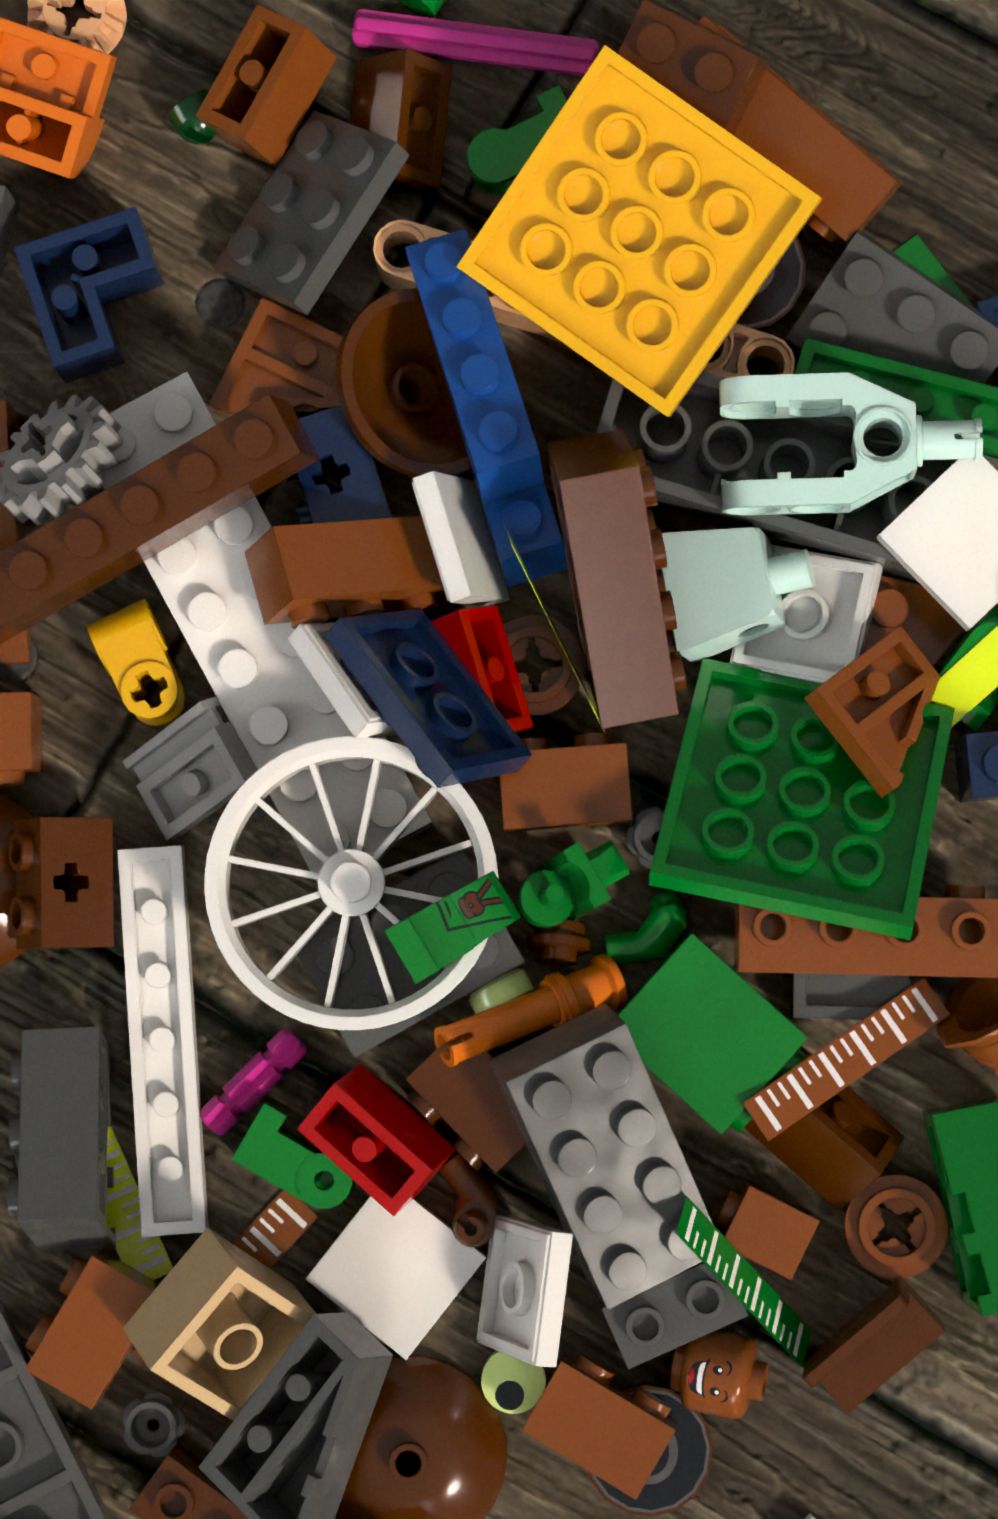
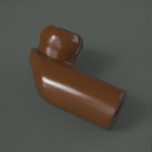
[439,1153,498,1247]

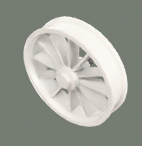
[204,736,498,1030]

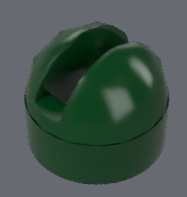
[166,89,217,145]

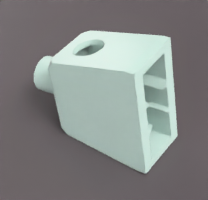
[662,527,815,663]

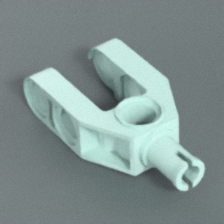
[719,372,983,515]

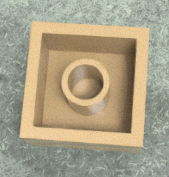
[122,1227,316,1421]

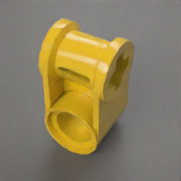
[86,598,186,727]

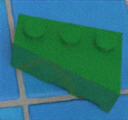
[922,1096,998,1317]

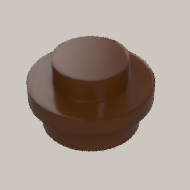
[526,919,591,966]

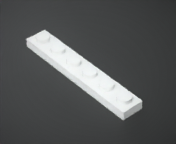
[117,845,209,1237]

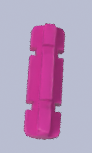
[200,1028,307,1136]

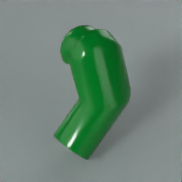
[604,891,688,965]

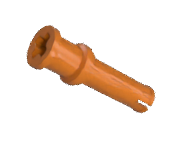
[434,953,627,1067]

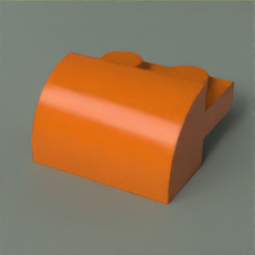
[0,17,117,179]

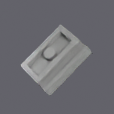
[122,696,258,841]

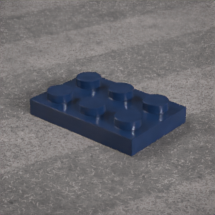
[325,608,532,788]

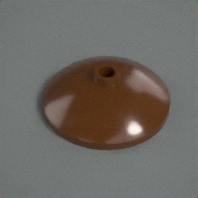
[335,288,471,477]
[335,1355,507,1519]

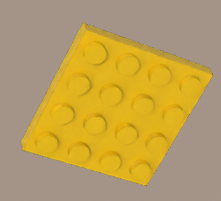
[456,45,823,417]

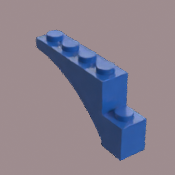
[405,229,567,588]

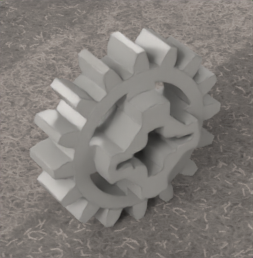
[0,395,123,525]

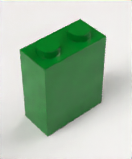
[616,933,808,1135]

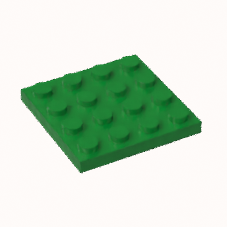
[649,658,955,940]

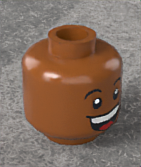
[670,1330,769,1419]

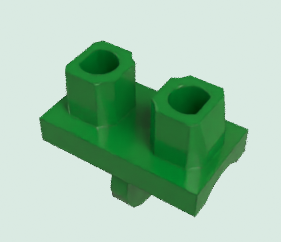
[517,840,630,928]

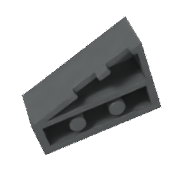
[7,1026,116,1251]
[198,1312,393,1519]

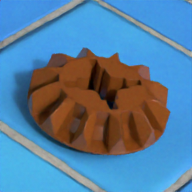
[843,1174,948,1279]

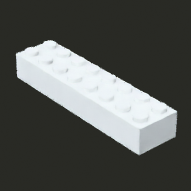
[99,372,434,884]

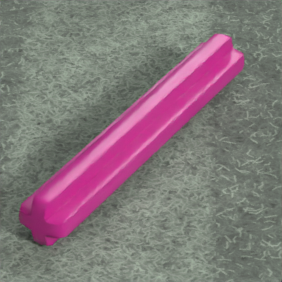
[352,9,599,76]

